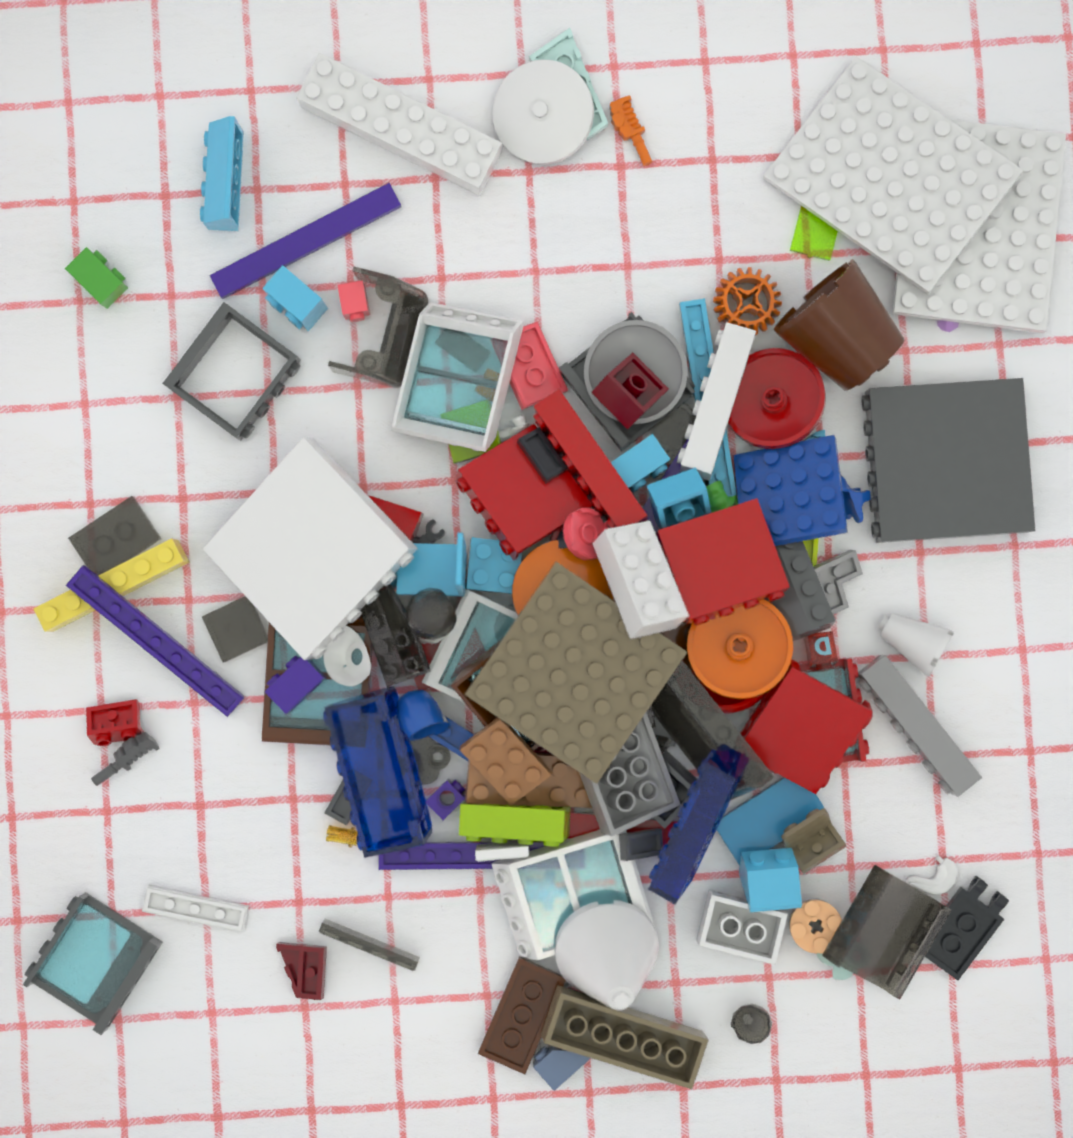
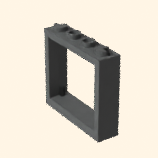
[162,302,301,441]

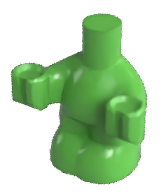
[706,480,738,513]

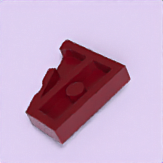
[276,942,327,1000]

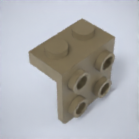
[781,808,847,874]

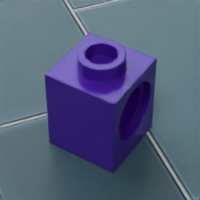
[425,778,466,820]

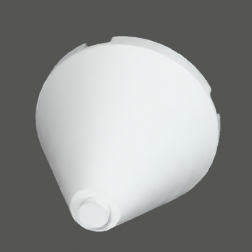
[555,900,659,1010]

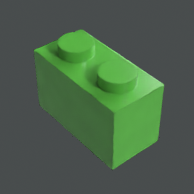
[65,247,128,309]

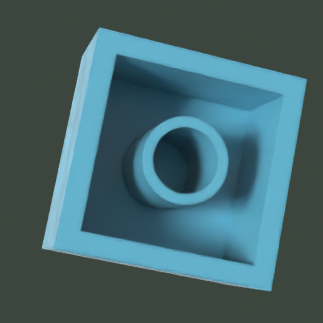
[262,265,328,331]
[611,434,670,493]
[647,467,711,530]
[466,537,522,594]

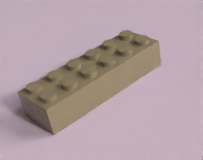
[541,985,709,1089]

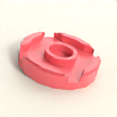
[563,508,609,560]

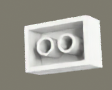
[696,890,788,965]

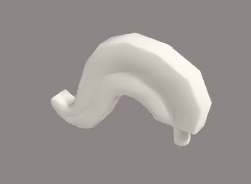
[903,856,958,895]

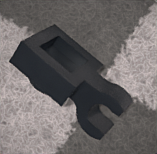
[412,519,446,544]

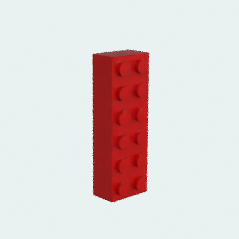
[533,389,648,529]

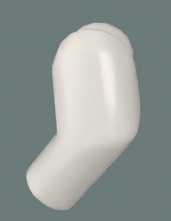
[498,415,529,443]

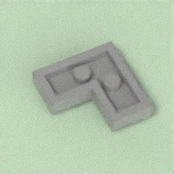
[813,550,863,614]

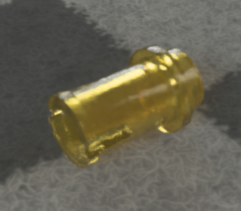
[326,825,360,848]

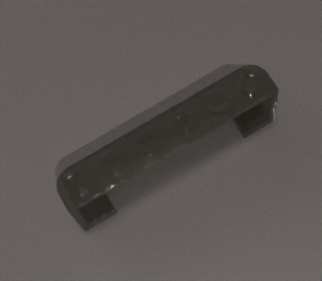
[649,660,774,801]

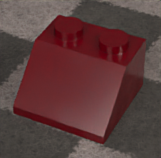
[591,352,669,430]

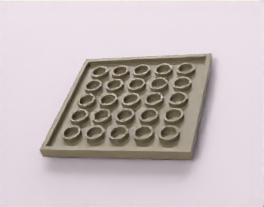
[465,561,687,784]

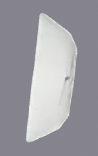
[323,626,371,686]

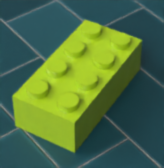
[459,802,571,846]

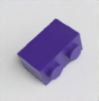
[264,655,327,714]

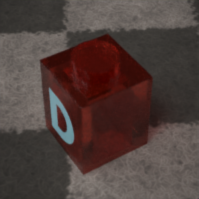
[804,631,838,672]

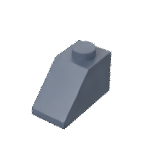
[533,1046,591,1091]

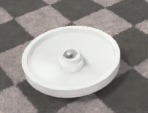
[493,60,594,165]

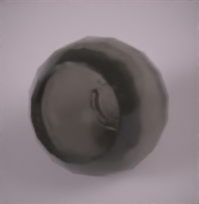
[406,588,457,640]

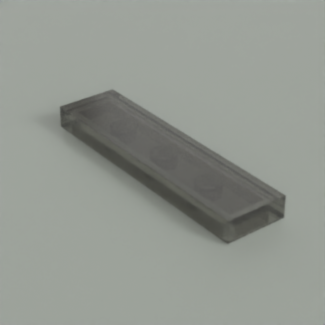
[319,919,420,971]

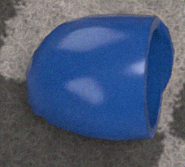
[397,689,449,741]

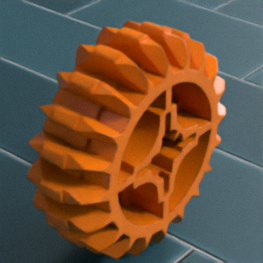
[713,267,782,336]

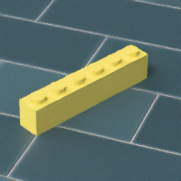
[33,538,190,632]

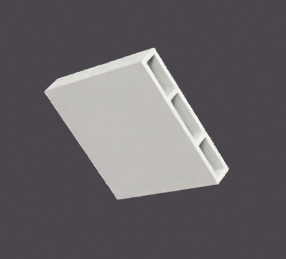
[203,437,418,660]

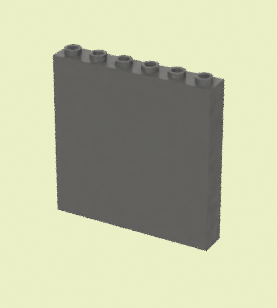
[861,378,1035,543]

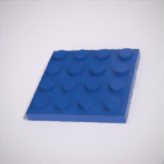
[734,435,848,546]

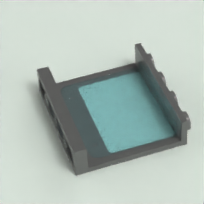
[23,893,163,1035]

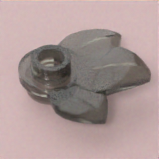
[400,737,451,785]

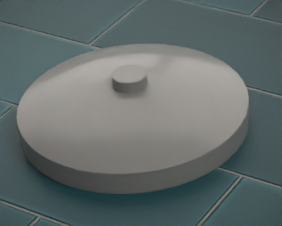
[584,320,688,424]

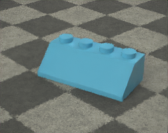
[200,116,244,231]

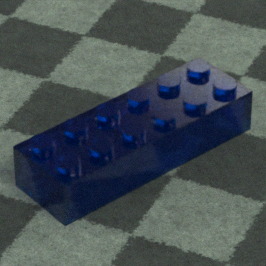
[648,743,751,905]

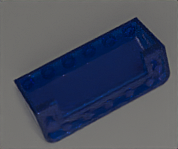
[323,686,432,858]

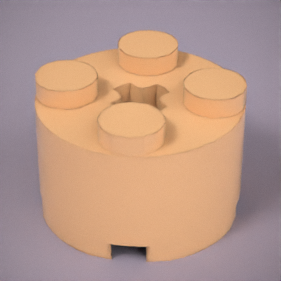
[789,899,843,953]

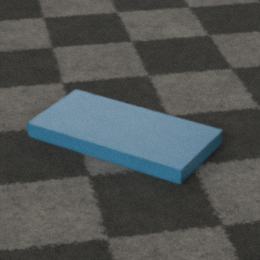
[712,777,824,865]

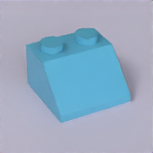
[739,848,802,912]

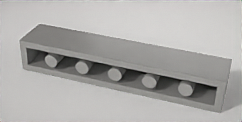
[858,655,982,797]

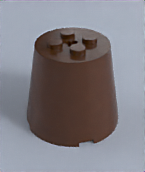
[773,259,905,391]

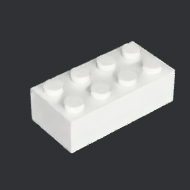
[593,521,689,639]

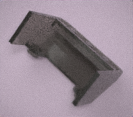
[328,266,429,388]

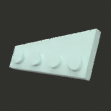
[529,28,608,141]

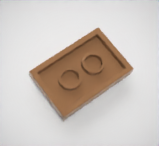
[460,717,552,806]

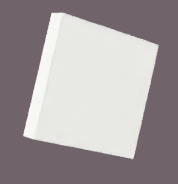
[475,841,529,861]

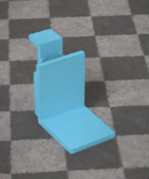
[389,533,467,597]

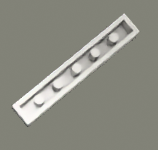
[677,322,756,481]

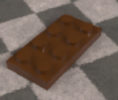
[478,956,566,1074]

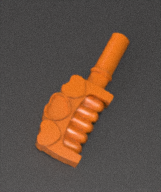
[609,95,653,166]

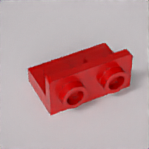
[86,699,144,746]

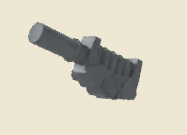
[91,732,160,786]

